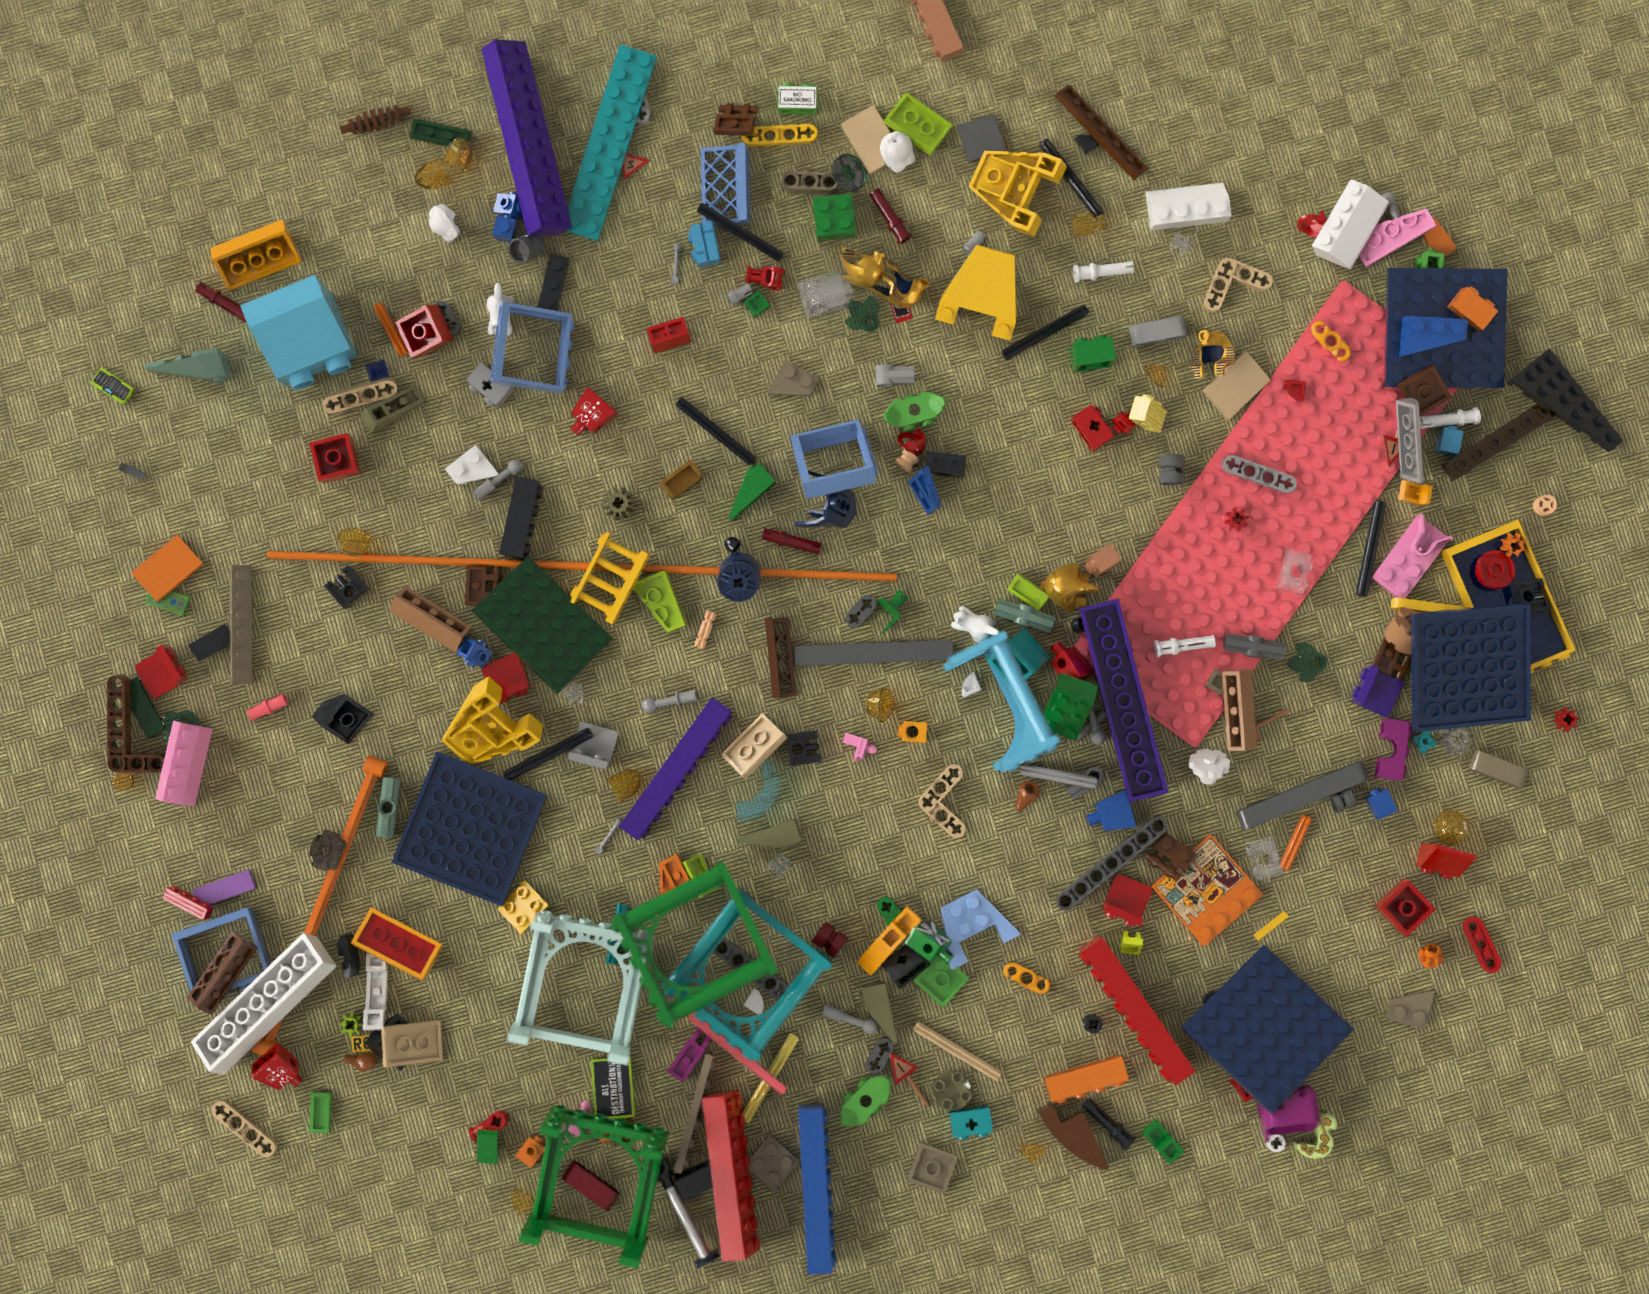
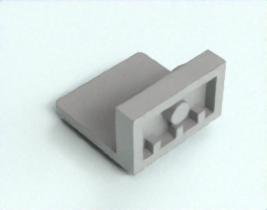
[568,722,618,770]

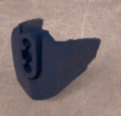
[794,470,857,528]

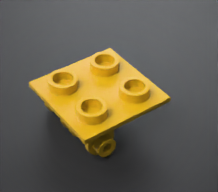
[498,880,549,935]

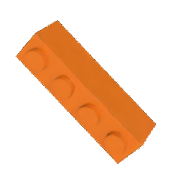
[1043,1054,1129,1104]

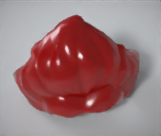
[1297,210,1327,238]
[897,428,926,457]

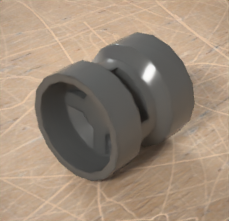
[1330,788,1356,813]

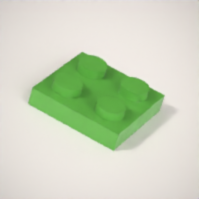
[913,958,969,1008]

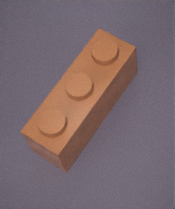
[1084,544,1122,578]

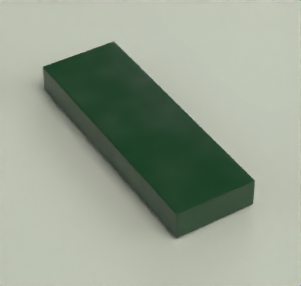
[409,118,472,151]
[119,678,166,739]

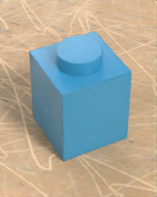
[1435,425,1464,457]

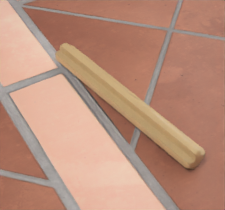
[913,1021,1002,1081]

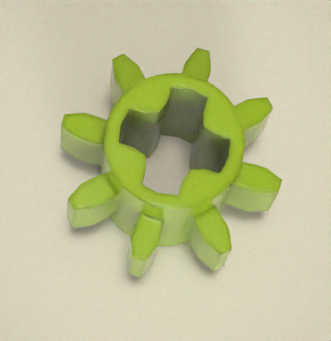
[339,1011,363,1037]

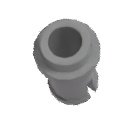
[962,230,986,255]
[727,283,753,305]

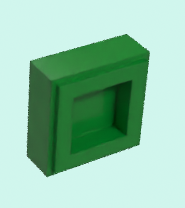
[743,290,771,318]

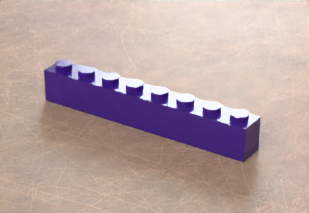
[618,697,732,840]

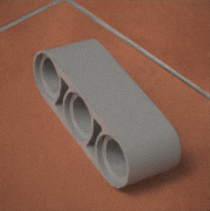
[1128,316,1188,347]

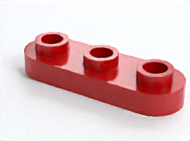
[1462,916,1502,973]

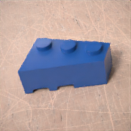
[1399,316,1468,357]

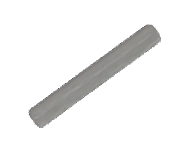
[1020,764,1098,789]

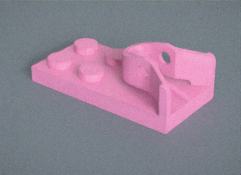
[1371,513,1453,599]

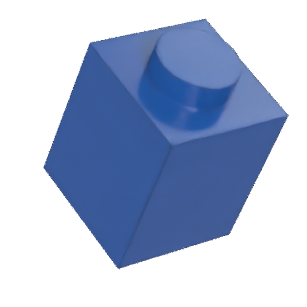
[492,216,519,243]
[1365,787,1398,819]

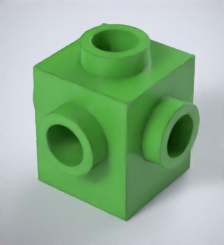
[1415,249,1445,268]

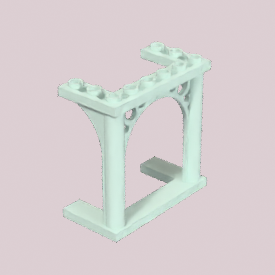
[507,910,654,1065]

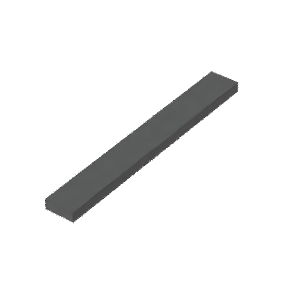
[795,640,953,666]

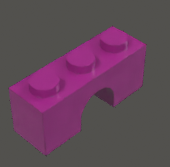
[1374,718,1412,781]

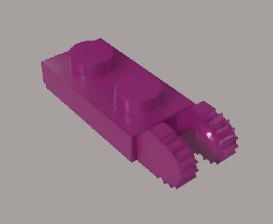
[667,1028,711,1083]

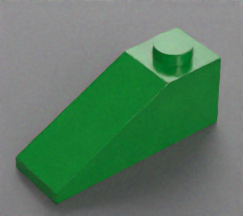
[729,463,776,522]

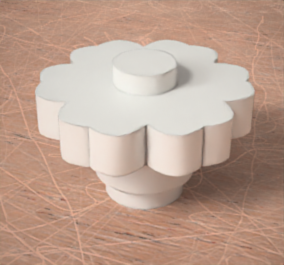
[1189,749,1230,784]

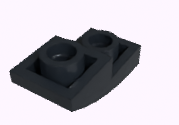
[188,624,230,662]
[337,933,360,977]

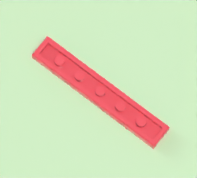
[688,1012,787,1095]

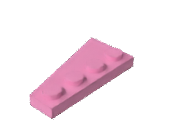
[1359,208,1437,268]

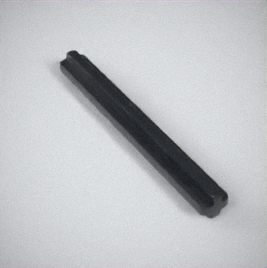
[1039,138,1105,220]
[697,203,784,262]
[1002,304,1089,360]
[676,397,756,465]
[1356,501,1386,597]
[503,728,593,780]

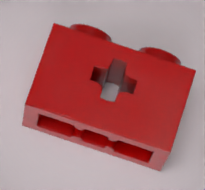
[1070,404,1114,452]

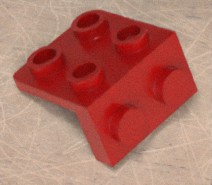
[135,645,188,699]
[481,653,532,705]
[1101,874,1152,928]

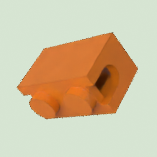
[1447,287,1498,331]

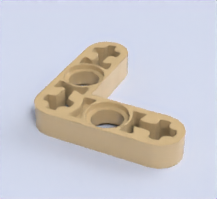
[1203,258,1273,313]
[918,764,966,838]

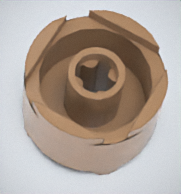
[1384,607,1421,654]

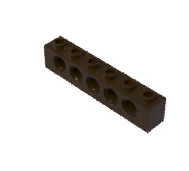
[1441,404,1557,481]

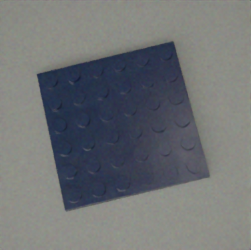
[1384,268,1507,388]
[1411,603,1531,732]
[391,751,548,906]
[1181,945,1354,1115]

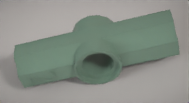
[993,598,1055,634]
[376,777,401,838]

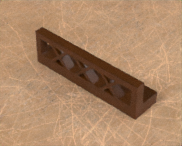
[765,617,796,698]
[187,931,258,1015]

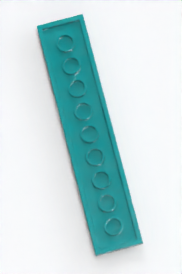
[565,44,657,242]

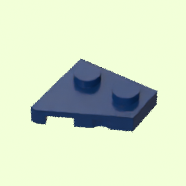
[908,466,941,515]

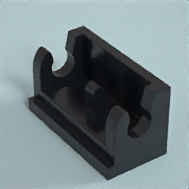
[674,1159,713,1201]

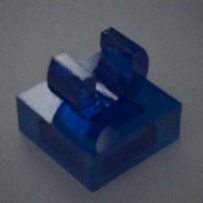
[365,359,391,382]

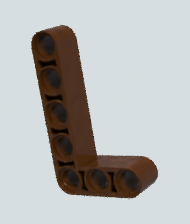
[107,674,165,773]

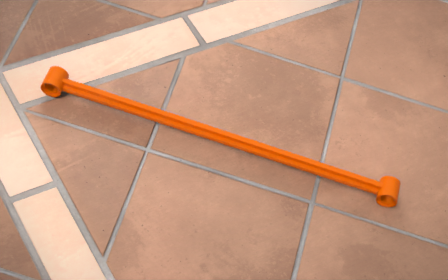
[252,755,388,1056]

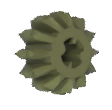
[602,487,636,521]

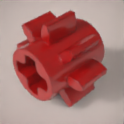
[1112,411,1136,435]
[1224,507,1250,532]
[1552,707,1579,732]

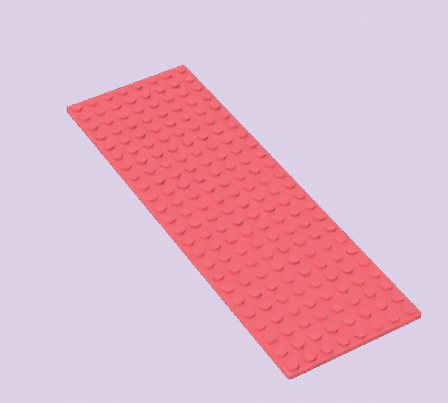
[1074,281,1457,747]

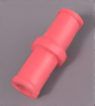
[247,693,289,721]

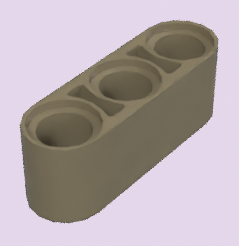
[782,171,838,195]
[1468,750,1529,789]

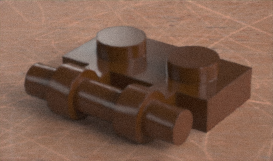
[713,103,758,136]
[465,566,503,606]
[1372,635,1411,681]
[1145,832,1197,882]

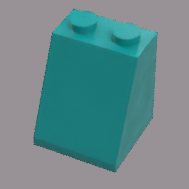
[988,628,1050,684]

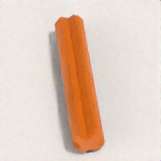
[373,303,409,357]
[1279,815,1312,871]

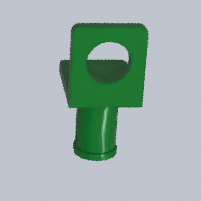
[877,590,908,635]

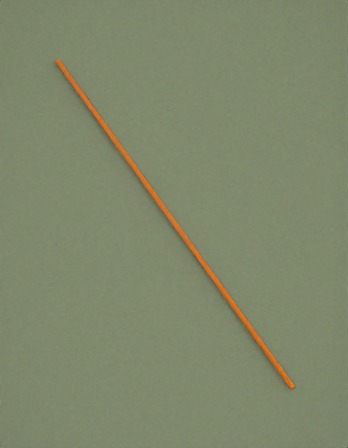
[267,551,897,581]

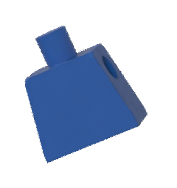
[1086,790,1137,831]

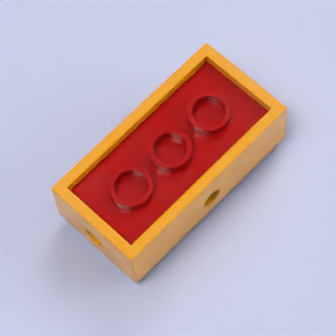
[351,907,443,982]

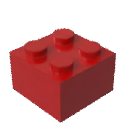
[395,305,453,358]
[309,433,361,484]
[1374,879,1436,937]

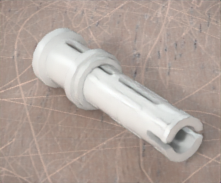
[1073,261,1134,282]
[1420,407,1481,429]
[1153,635,1216,658]

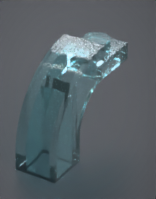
[735,757,780,822]

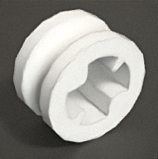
[1266,1134,1285,1152]

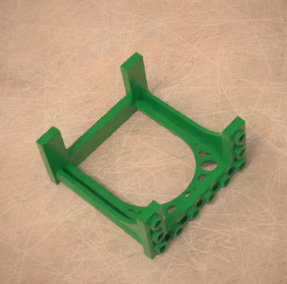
[610,861,778,1028]
[518,1105,670,1269]

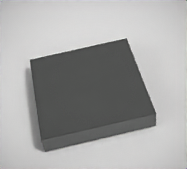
[957,114,1006,163]

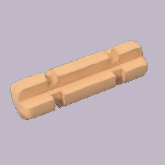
[695,611,716,649]

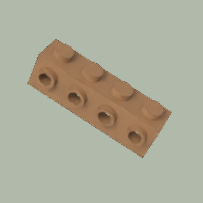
[389,586,472,653]
[1222,669,1257,751]

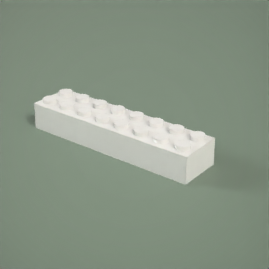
[191,933,337,1075]

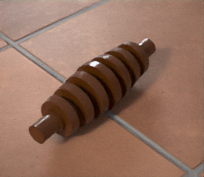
[340,105,411,135]

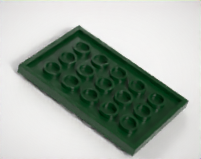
[472,556,613,694]

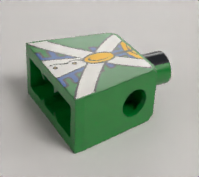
[904,921,954,964]

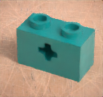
[949,1105,993,1140]

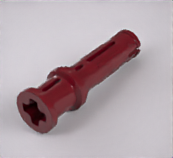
[869,188,913,245]

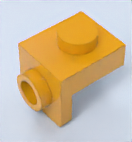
[1398,480,1433,505]

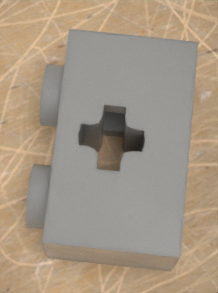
[466,362,514,408]

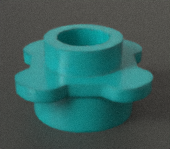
[1413,731,1436,753]

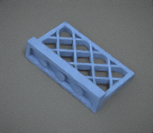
[701,143,751,225]

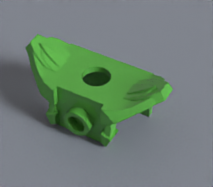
[883,391,947,432]
[840,1075,891,1127]

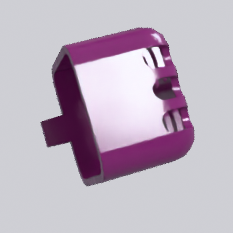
[1257,1085,1321,1143]

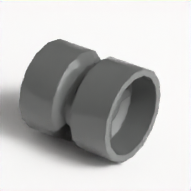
[508,234,545,264]
[1159,454,1185,485]

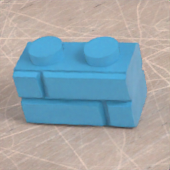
[687,221,721,268]

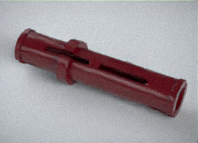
[195,281,247,323]
[761,528,822,555]

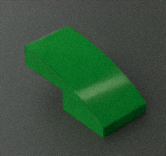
[1141,1118,1185,1165]

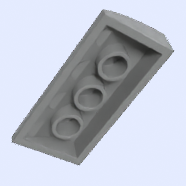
[1396,398,1424,483]

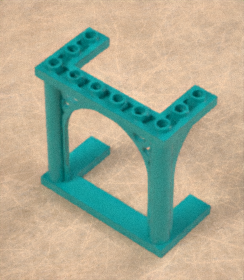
[661,887,832,1061]

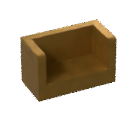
[659,459,704,501]

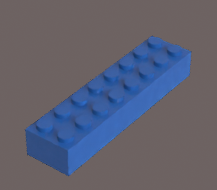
[798,1103,836,1275]

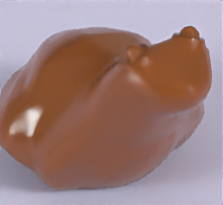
[1015,780,1040,811]
[343,1053,377,1072]

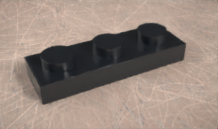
[537,254,570,311]

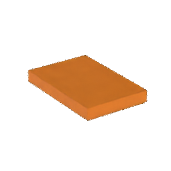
[131,535,204,603]

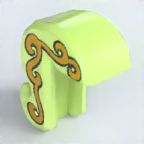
[1294,1111,1337,1159]

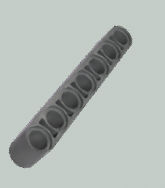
[1235,760,1369,830]
[1055,817,1168,910]

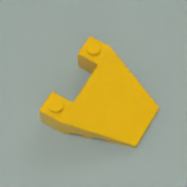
[968,151,1067,238]
[935,245,1018,341]
[441,677,543,765]

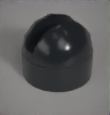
[724,537,741,554]
[1071,617,1084,633]

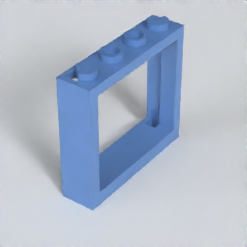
[490,302,574,394]
[790,419,878,499]
[172,907,271,1000]

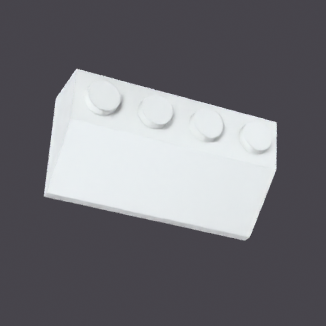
[1312,179,1389,270]
[1146,183,1232,231]

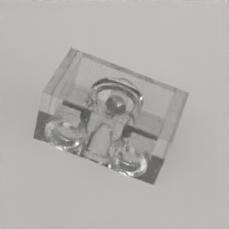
[1276,549,1313,595]
[1245,835,1284,880]

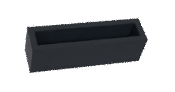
[499,476,543,560]

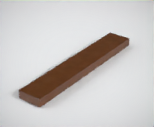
[1055,84,1148,181]

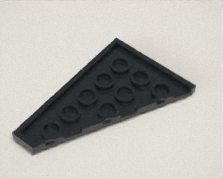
[1507,349,1623,452]

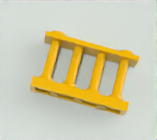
[570,531,651,624]

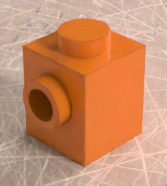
[515,1134,546,1168]

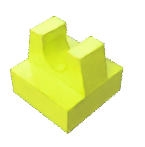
[1120,930,1143,955]

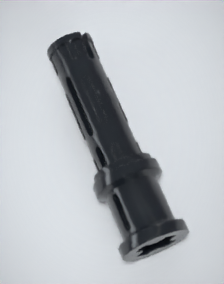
[1081,1098,1136,1151]

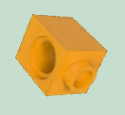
[898,721,927,743]

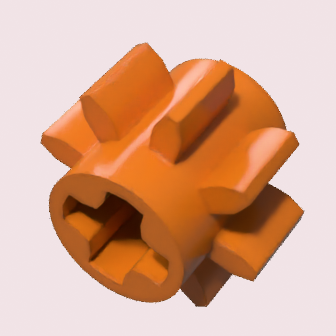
[1500,532,1526,557]
[1418,944,1445,969]

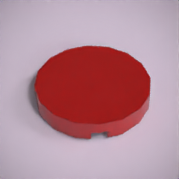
[1475,550,1515,590]

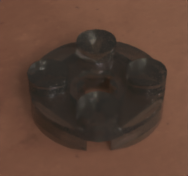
[309,830,346,871]

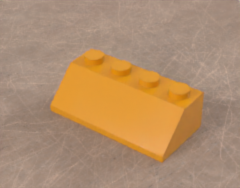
[210,219,301,291]

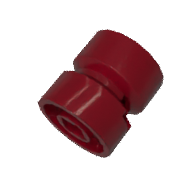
[811,921,849,958]

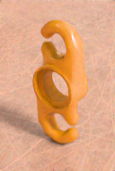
[1311,321,1351,361]
[1003,962,1050,994]

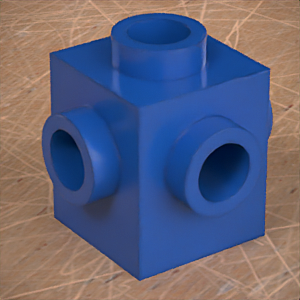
[493,192,523,220]
[456,636,493,669]

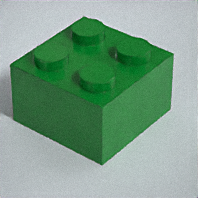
[813,194,856,242]
[1069,335,1116,373]

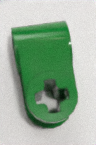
[877,896,902,926]

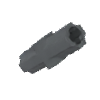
[1223,633,1286,660]

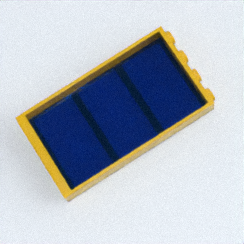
[1441,520,1576,673]

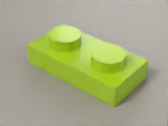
[682,853,718,898]

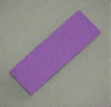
[192,870,257,905]

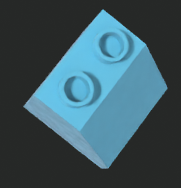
[240,275,358,390]

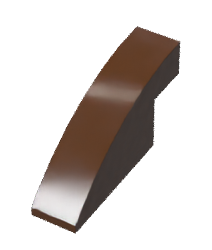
[1037,1103,1109,1170]

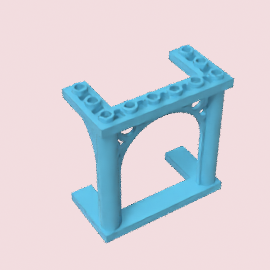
[942,631,1060,773]

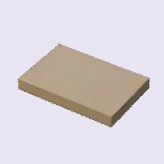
[840,105,896,175]
[1202,351,1270,420]
[721,713,788,780]
[381,1020,443,1068]

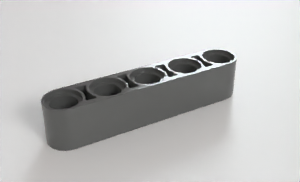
[714,938,790,1000]

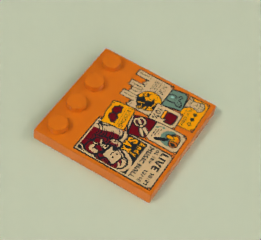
[1151,834,1264,947]

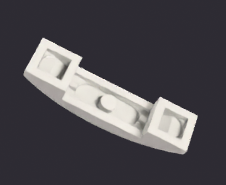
[363,953,388,1030]

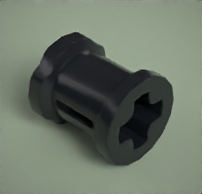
[1083,1014,1102,1034]

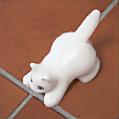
[487,283,516,336]
[951,606,1000,643]

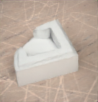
[962,672,981,698]
[744,988,764,1015]

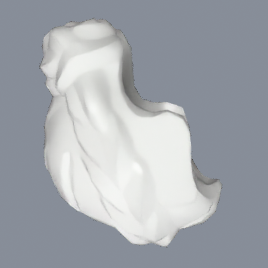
[880,131,915,173]
[429,204,460,243]

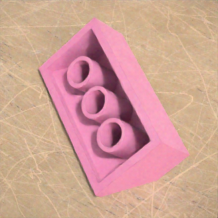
[155,721,213,806]

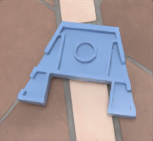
[941,890,1020,970]

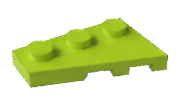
[633,570,687,633]

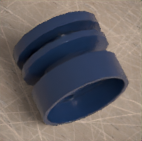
[718,552,760,602]

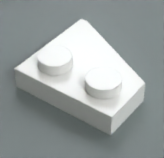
[445,445,499,485]

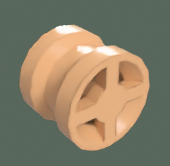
[895,448,920,473]
[1532,495,1557,516]

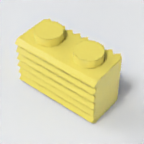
[1129,394,1167,433]

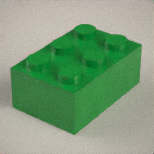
[1043,673,1098,741]

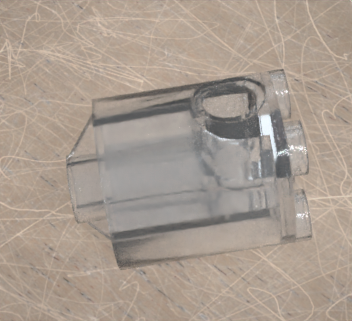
[797,271,853,319]

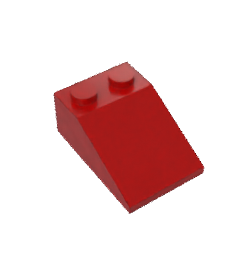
[1416,843,1476,880]

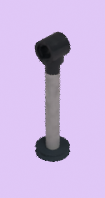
[657,1156,721,1269]

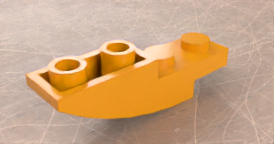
[856,906,923,976]

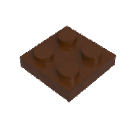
[1397,364,1452,416]

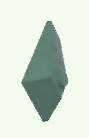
[144,348,230,384]

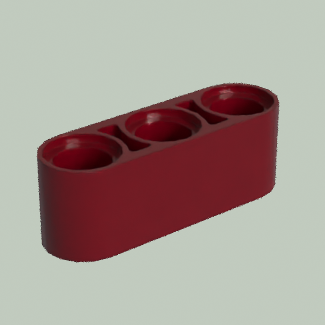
[561,1160,620,1211]

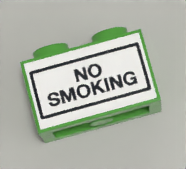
[778,83,817,115]

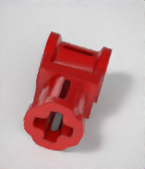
[745,266,786,291]
[468,1110,509,1144]

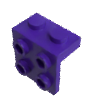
[1351,665,1403,717]

